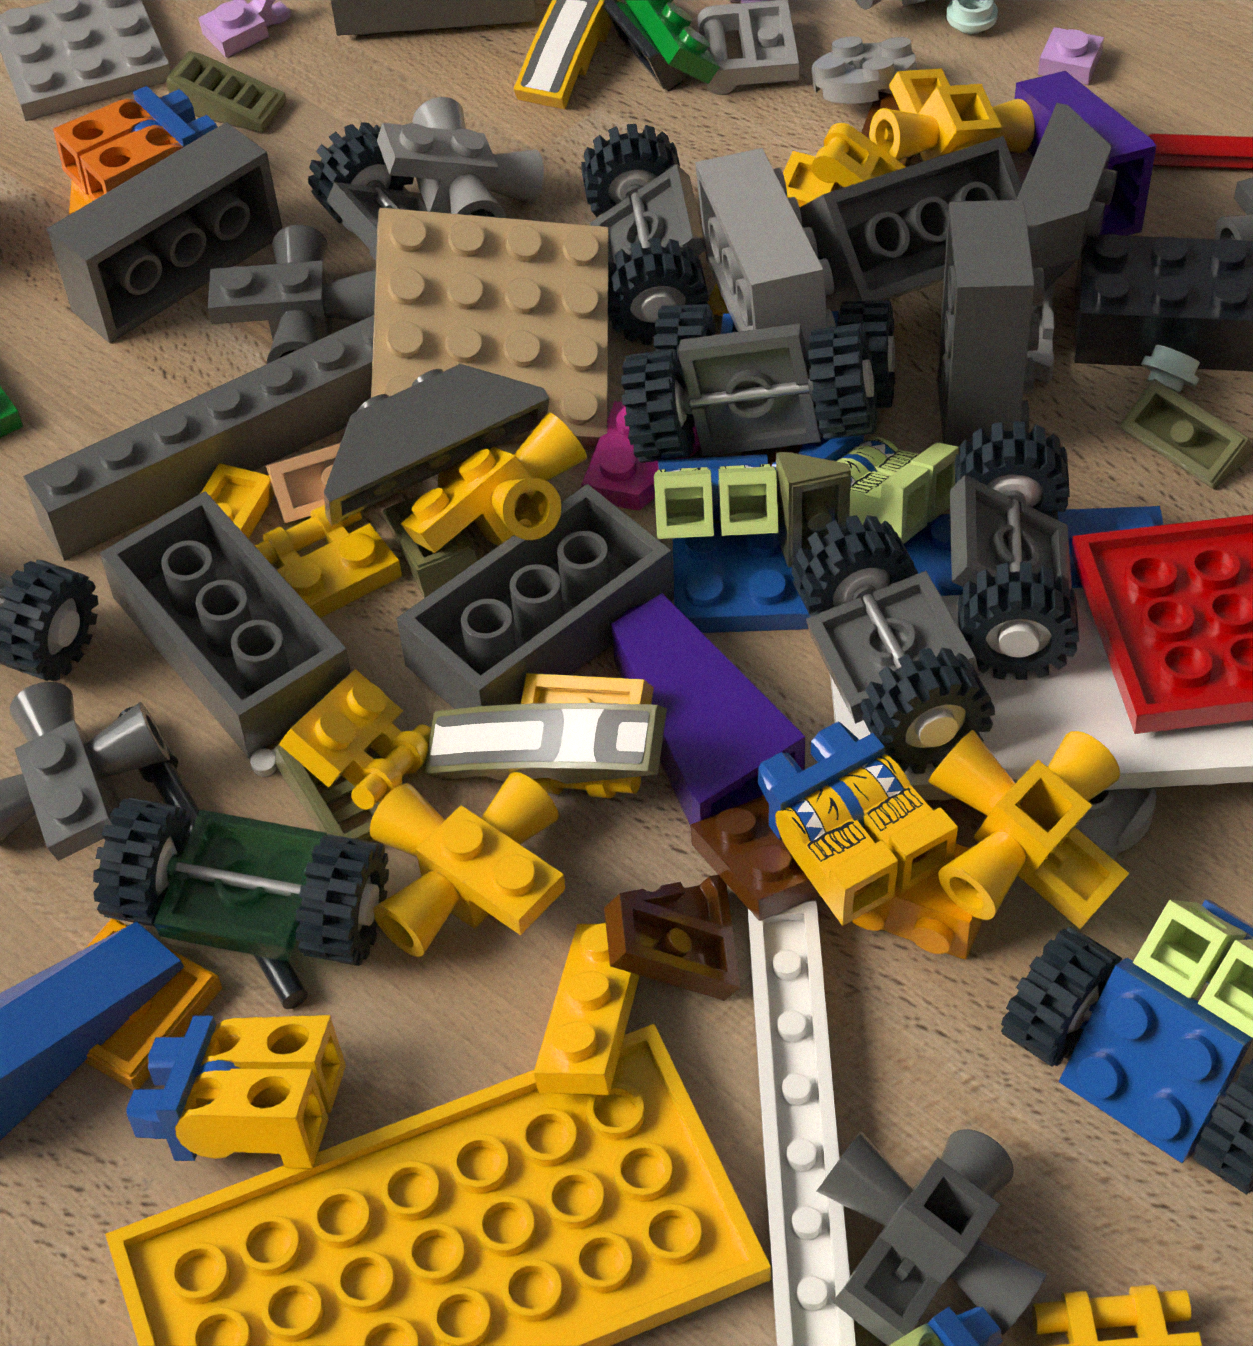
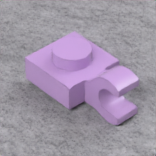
[198,0,292,58]

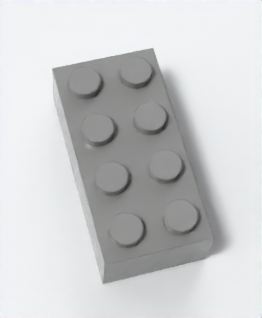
[695,148,836,369]

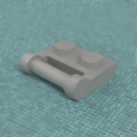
[697,0,799,95]

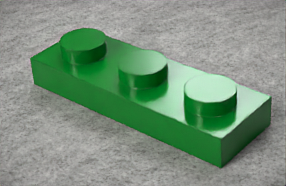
[625,0,720,84]

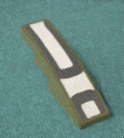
[424,703,667,784]

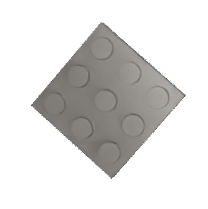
[0,0,171,121]

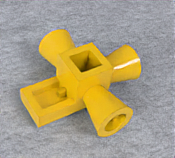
[869,68,1035,161]
[400,412,587,553]
[928,730,1129,929]
[370,772,566,957]

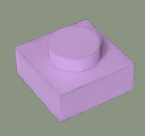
[1038,27,1104,85]

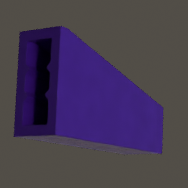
[1014,71,1156,236]
[611,593,806,824]

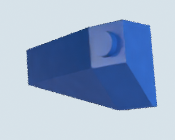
[0,922,185,1141]

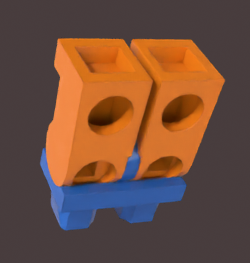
[53,86,218,201]

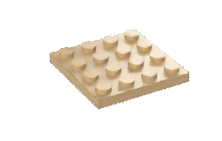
[371,208,608,446]

